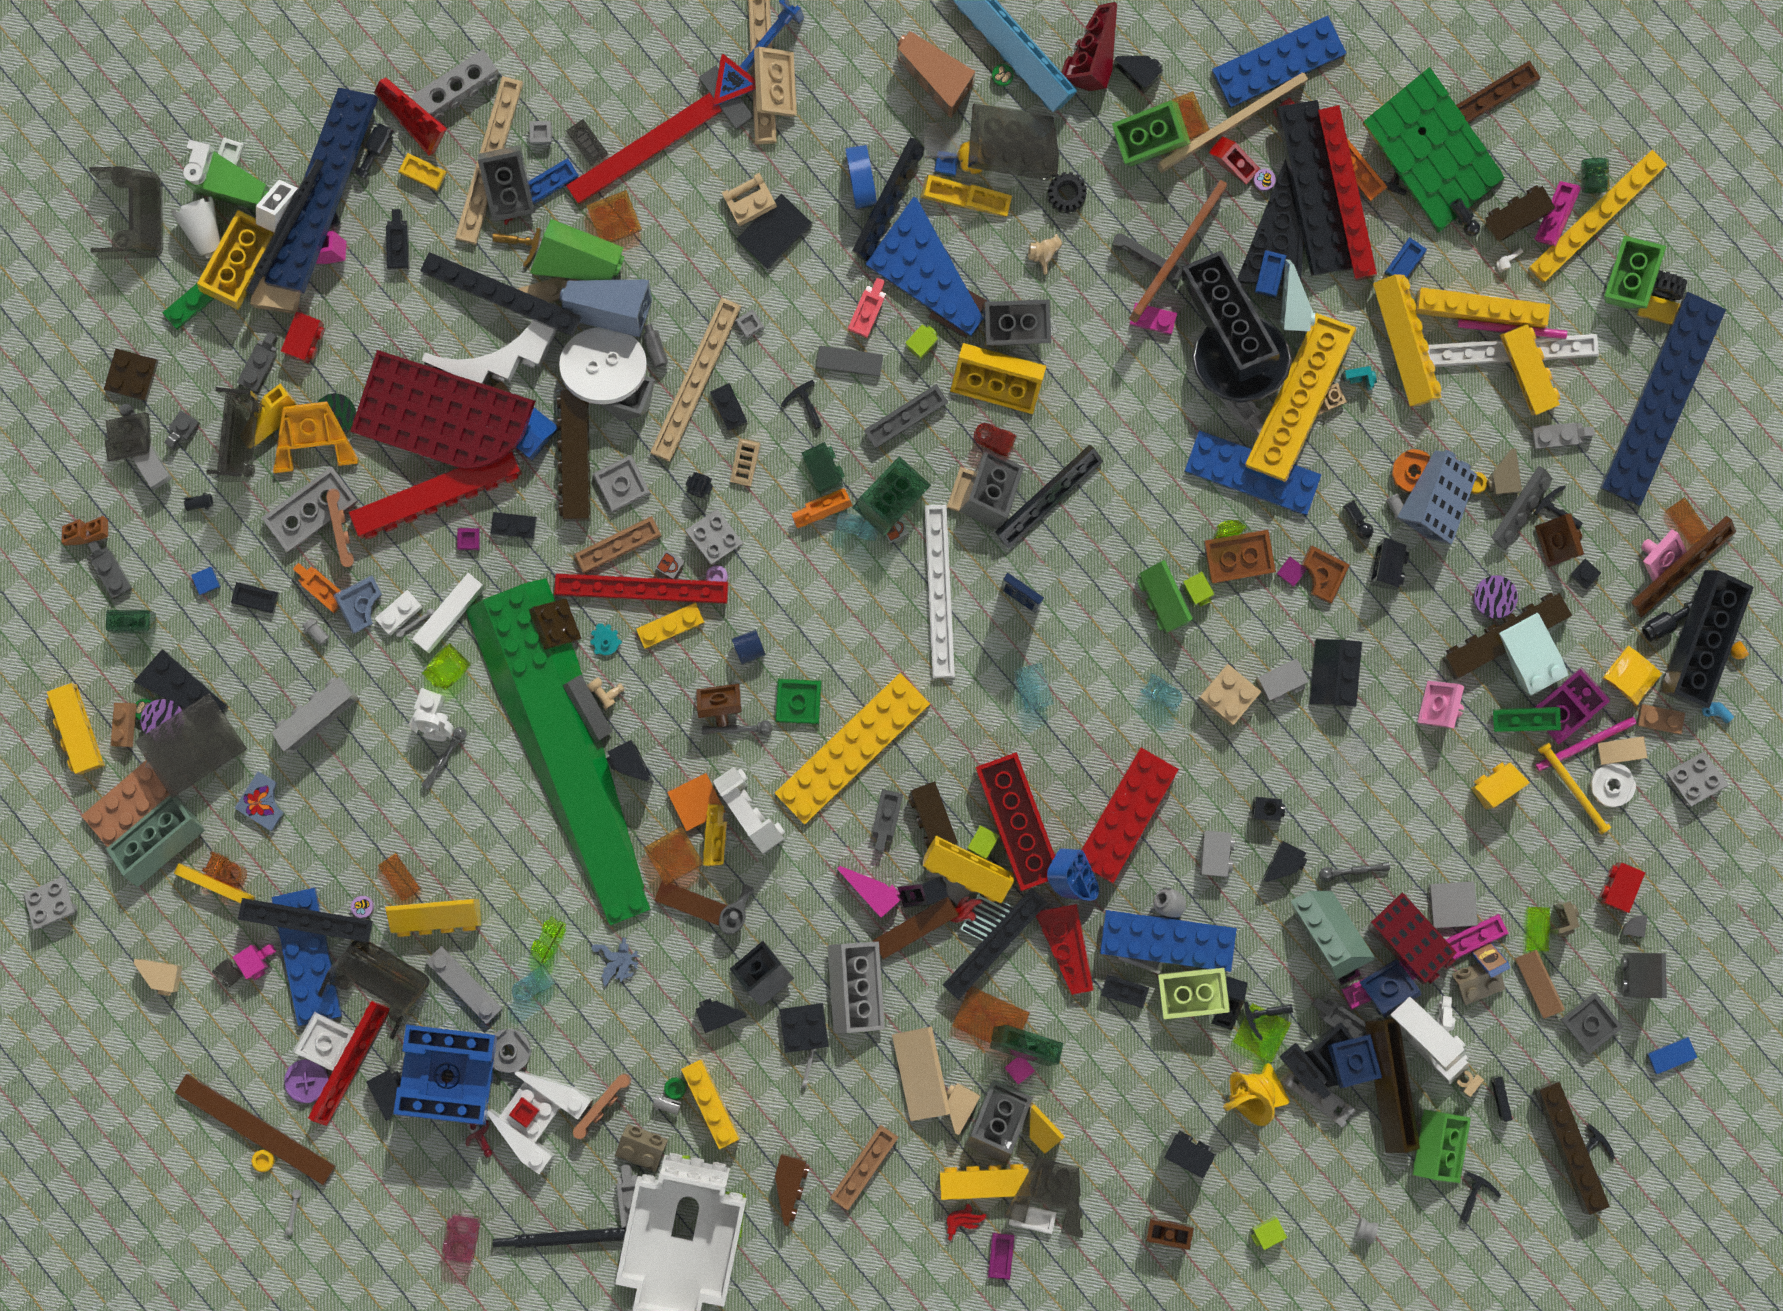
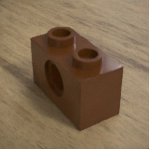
[1144,1217,1194,1250]

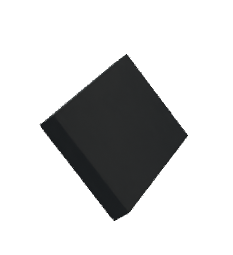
[737,193,812,270]

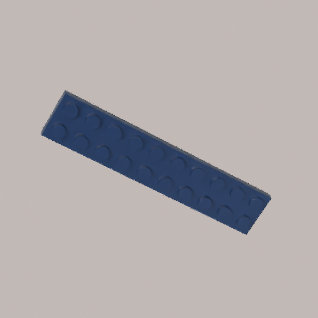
[264,87,378,294]
[1600,292,1726,506]

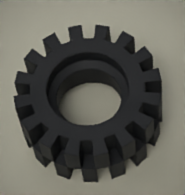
[1048,172,1087,214]
[1651,270,1688,301]

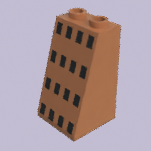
[897,31,975,118]

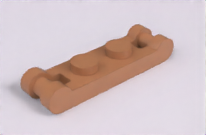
[327,489,354,567]
[573,1074,631,1139]

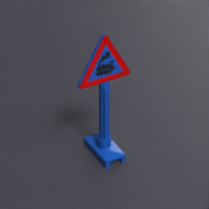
[713,0,804,105]

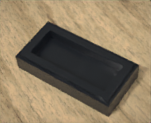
[231,582,280,614]
[1490,1076,1513,1122]

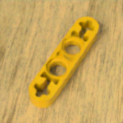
[174,863,256,903]

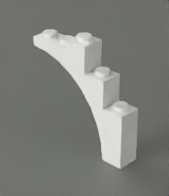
[422,320,557,385]

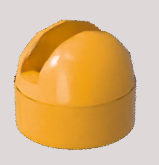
[1730,640,1749,659]

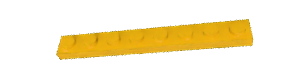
[1529,150,1667,283]

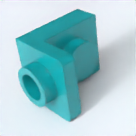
[1342,366,1377,391]

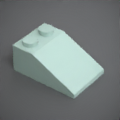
[1280,259,1315,331]
[1499,613,1569,696]

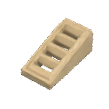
[730,438,761,487]

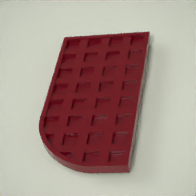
[350,350,536,469]

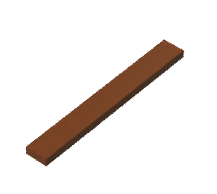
[1129,180,1227,323]

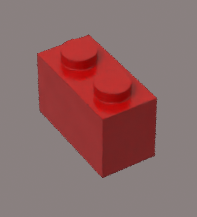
[281,311,325,364]
[1600,862,1646,913]

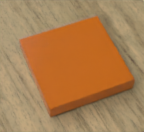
[667,773,726,831]

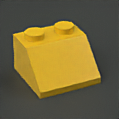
[1471,762,1530,810]

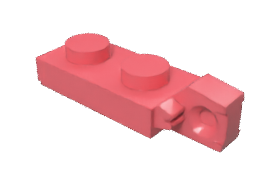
[847,278,886,339]

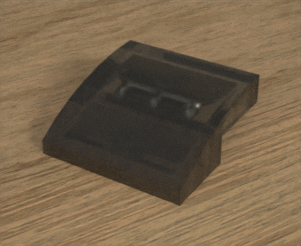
[104,412,151,462]

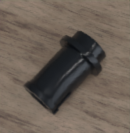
[184,492,213,511]

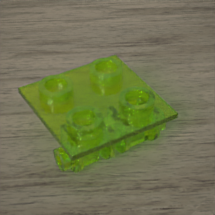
[530,916,567,964]
[1232,1003,1291,1062]

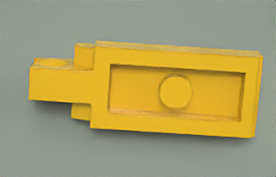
[703,804,727,866]

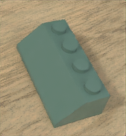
[106,792,205,887]
[1291,891,1375,980]

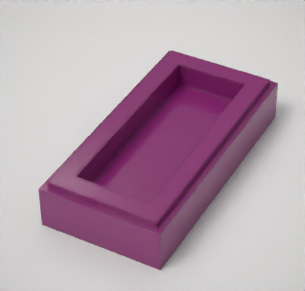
[988,1232,1015,1280]

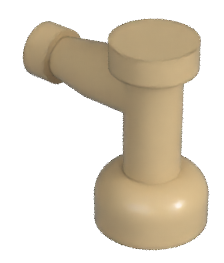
[587,677,625,710]

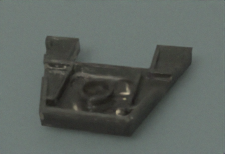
[1004,1157,1083,1238]

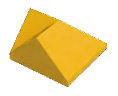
[1029,1102,1065,1154]

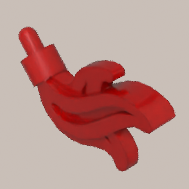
[950,896,983,923]
[947,1204,986,1241]

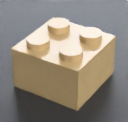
[1198,664,1261,726]

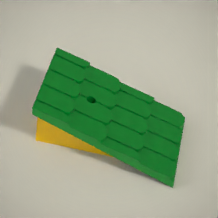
[1362,67,1505,233]

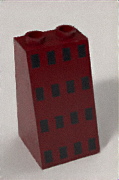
[1367,892,1457,985]

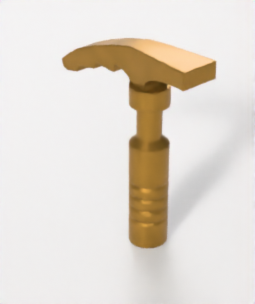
[493,228,541,267]

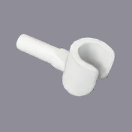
[1496,248,1523,272]

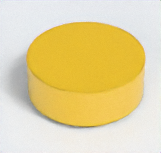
[1471,472,1487,494]
[251,1149,275,1172]

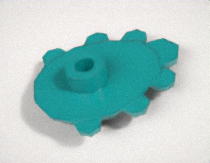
[590,623,622,655]

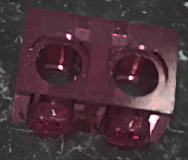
[442,1213,482,1264]

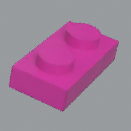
[1130,303,1177,335]

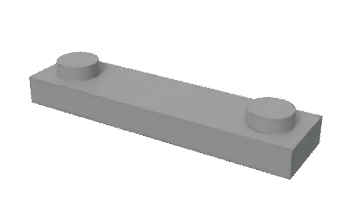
[425,946,503,1024]

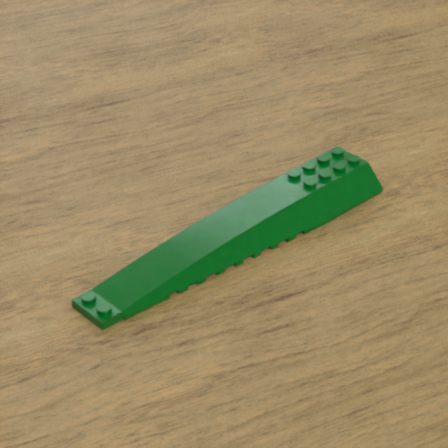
[466,578,651,926]

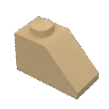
[134,959,182,996]
[946,1082,980,1135]

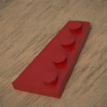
[374,77,447,156]
[1036,904,1094,995]

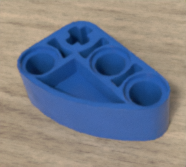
[845,145,877,209]
[1047,848,1099,901]

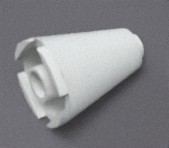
[171,197,220,259]

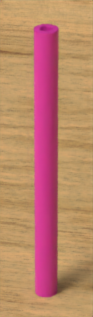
[1457,319,1567,339]
[1535,716,1637,772]

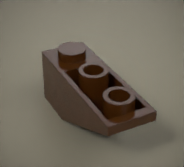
[775,1153,810,1226]

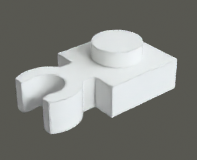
[1437,996,1455,1033]

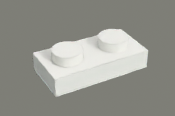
[375,590,423,636]

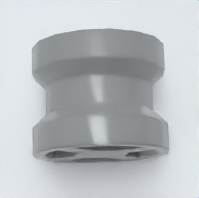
[1354,1218,1379,1244]

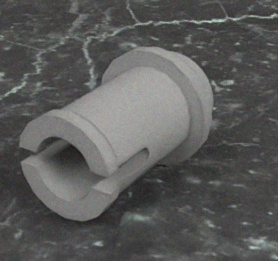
[1386,494,1404,523]
[302,618,330,646]
[652,1094,681,1115]

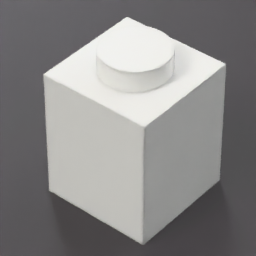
[414,688,445,715]

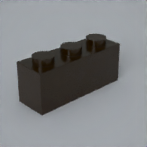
[1485,185,1556,242]
[908,781,958,850]

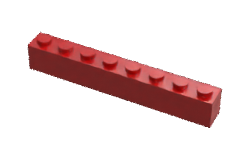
[1318,105,1377,281]
[349,451,522,540]

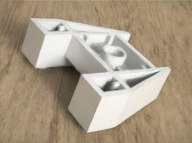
[713,766,785,854]
[1391,997,1469,1084]
[487,1070,593,1174]

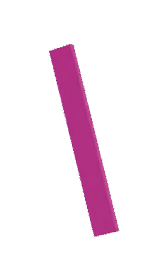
[1341,914,1509,1010]

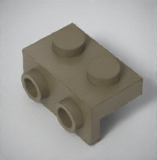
[1549,901,1580,937]
[1452,963,1506,1005]
[615,1124,668,1172]

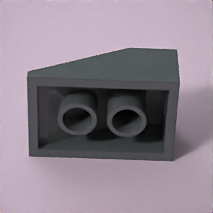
[478,145,535,222]
[983,299,1051,346]
[959,449,1024,529]
[1621,953,1667,998]
[964,1080,1033,1163]

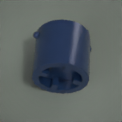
[732,629,766,665]

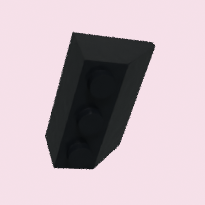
[1309,639,1362,709]

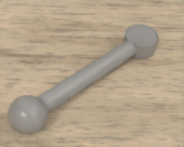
[395,609,435,638]
[801,1049,817,1089]
[285,1189,302,1235]

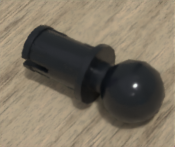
[1450,198,1480,237]
[1343,500,1374,540]

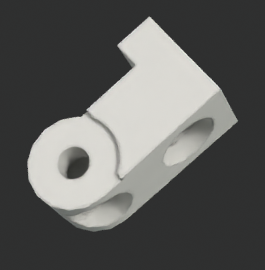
[183,140,214,185]

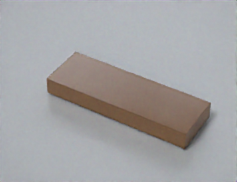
[1515,949,1565,1019]

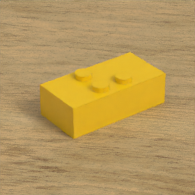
[197,210,274,310]

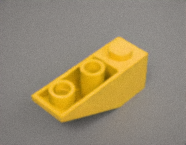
[241,383,298,450]

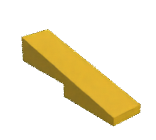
[920,175,1012,217]

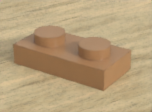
[110,703,136,747]
[1637,704,1685,735]

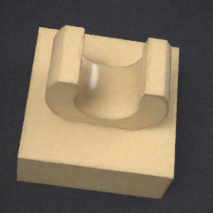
[1456,1071,1484,1098]

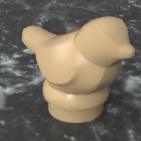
[1028,234,1062,274]

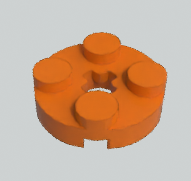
[1392,449,1430,493]

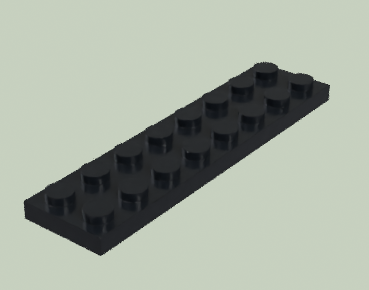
[1275,100,1352,276]

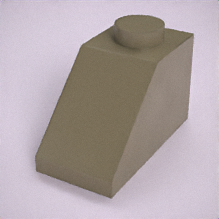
[1487,448,1522,497]

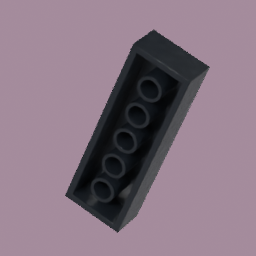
[1182,251,1280,383]
[1660,570,1754,709]

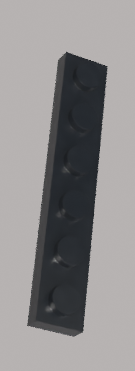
[852,137,925,261]
[995,444,1103,549]
[942,888,1048,1000]
[238,898,374,943]

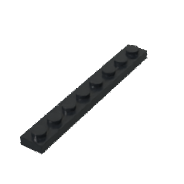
[420,252,582,337]

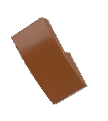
[62,516,108,546]

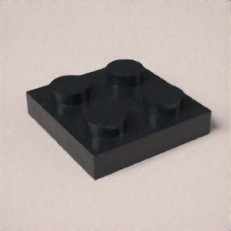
[779,1003,829,1053]

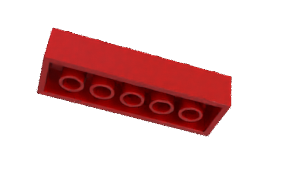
[1081,747,1179,884]
[975,752,1055,891]

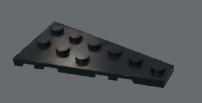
[1237,158,1303,286]

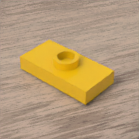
[398,153,447,192]

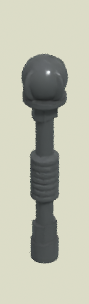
[702,720,773,736]
[421,727,467,790]
[1319,862,1390,882]

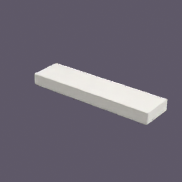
[412,573,485,654]

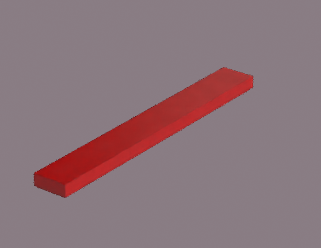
[566,93,722,205]
[554,573,729,604]

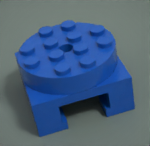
[393,1025,497,1125]

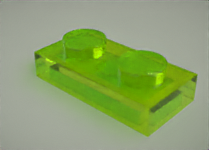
[1525,906,1550,951]

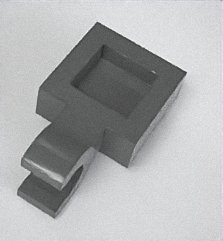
[164,410,200,450]

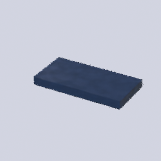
[1001,572,1044,613]

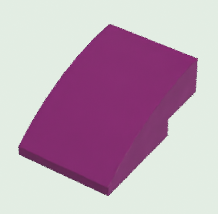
[1534,666,1610,745]

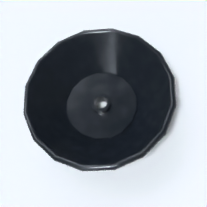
[1192,317,1292,403]

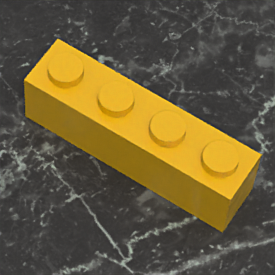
[1499,324,1561,415]
[46,683,105,775]
[923,836,1014,903]
[681,1058,740,1149]
[940,1164,1030,1200]

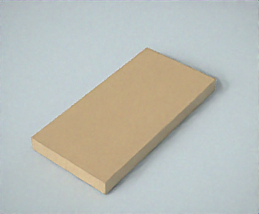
[892,1027,951,1121]

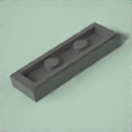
[699,65,754,130]
[816,346,883,377]
[563,675,613,742]

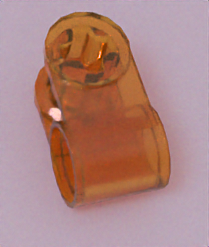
[202,851,247,884]

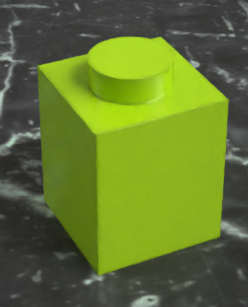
[905,324,938,361]
[1181,572,1214,607]
[967,825,999,859]
[1251,1216,1288,1250]

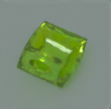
[1213,520,1247,539]
[422,643,471,690]

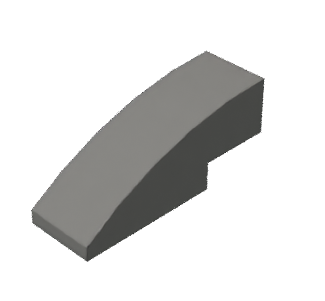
[122,425,173,490]

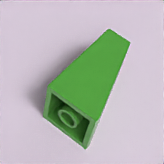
[185,151,270,211]
[530,219,625,280]

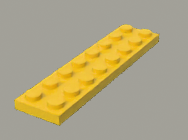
[1245,313,1357,482]
[775,673,930,825]

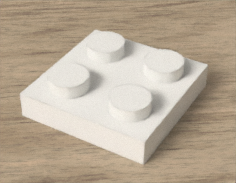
[294,1012,354,1071]

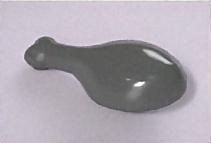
[719,884,754,935]

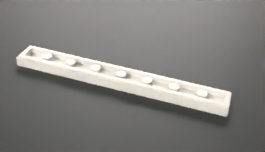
[1428,334,1599,367]
[925,505,955,679]

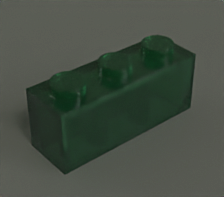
[990,1025,1064,1066]

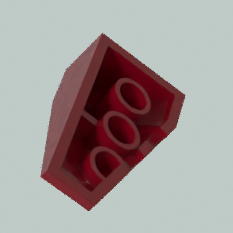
[1061,2,1117,91]

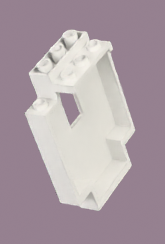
[615,1153,747,1311]

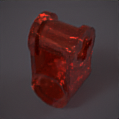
[974,423,1017,457]

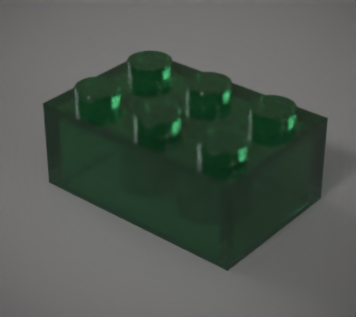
[852,456,931,537]

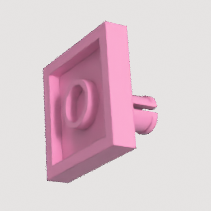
[1641,529,1687,582]
[1417,681,1464,728]

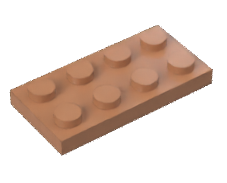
[81,759,177,847]

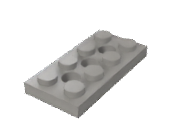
[262,466,358,553]

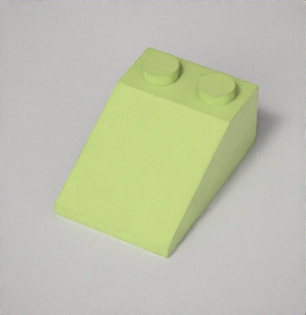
[1158,968,1230,1019]

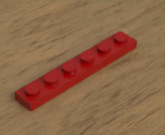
[308,1000,390,1126]

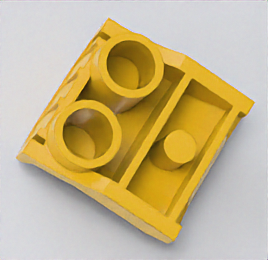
[1602,645,1662,706]

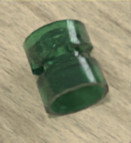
[1581,158,1610,194]

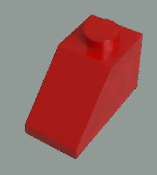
[1208,136,1260,185]

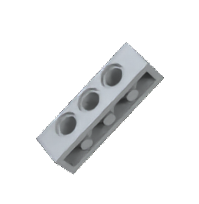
[412,49,500,120]

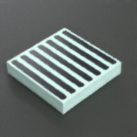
[961,893,1013,941]

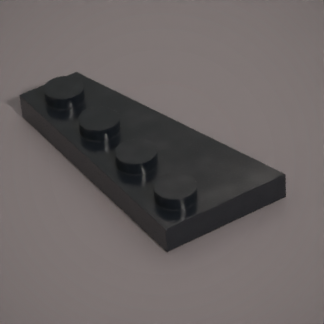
[133,649,228,722]

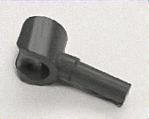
[118,404,146,428]

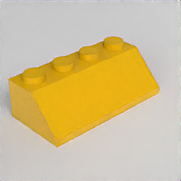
[950,343,1046,414]
[385,899,481,937]

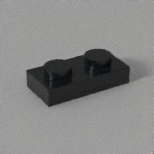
[710,383,748,432]
[491,512,537,539]
[1101,974,1149,1008]

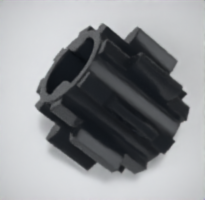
[685,472,713,499]

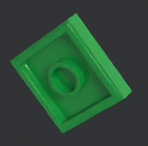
[776,679,821,725]

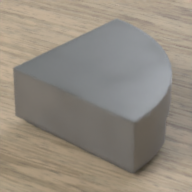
[1621,915,1647,937]

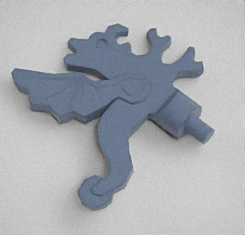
[592,938,640,986]

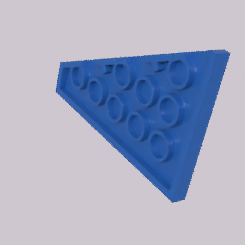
[866,197,984,337]

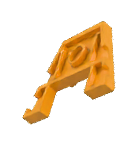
[273,402,358,473]

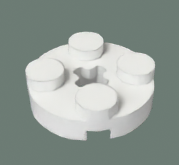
[409,709,454,741]
[1590,763,1636,807]

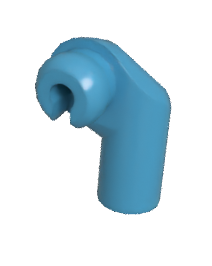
[1702,702,1734,724]

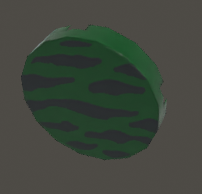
[317,393,357,434]

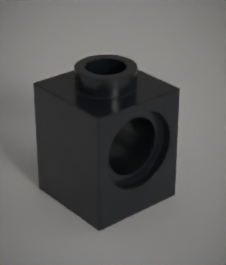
[1252,797,1285,822]

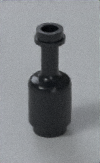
[355,123,394,179]
[1642,601,1693,642]

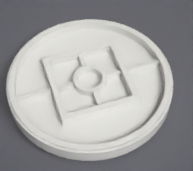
[559,327,647,404]

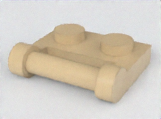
[722,173,777,227]

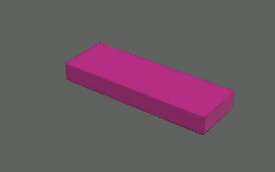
[1534,181,1581,246]

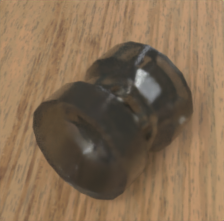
[212,958,243,989]

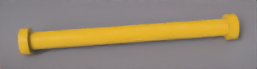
[1538,742,1611,835]

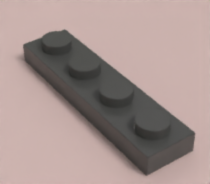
[864,384,948,449]
[1491,466,1553,550]

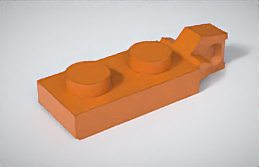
[791,488,853,528]
[293,563,341,614]

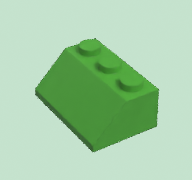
[1604,235,1667,309]
[1136,560,1193,634]
[1413,1109,1471,1183]

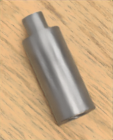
[643,324,669,368]

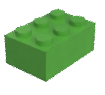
[1112,100,1191,167]

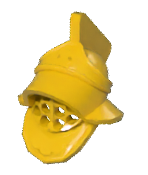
[1223,1063,1289,1126]

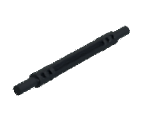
[245,159,324,295]
[492,1227,626,1248]

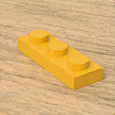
[636,602,705,649]

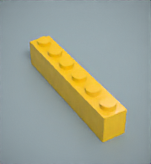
[1373,274,1442,407]
[1415,287,1550,328]

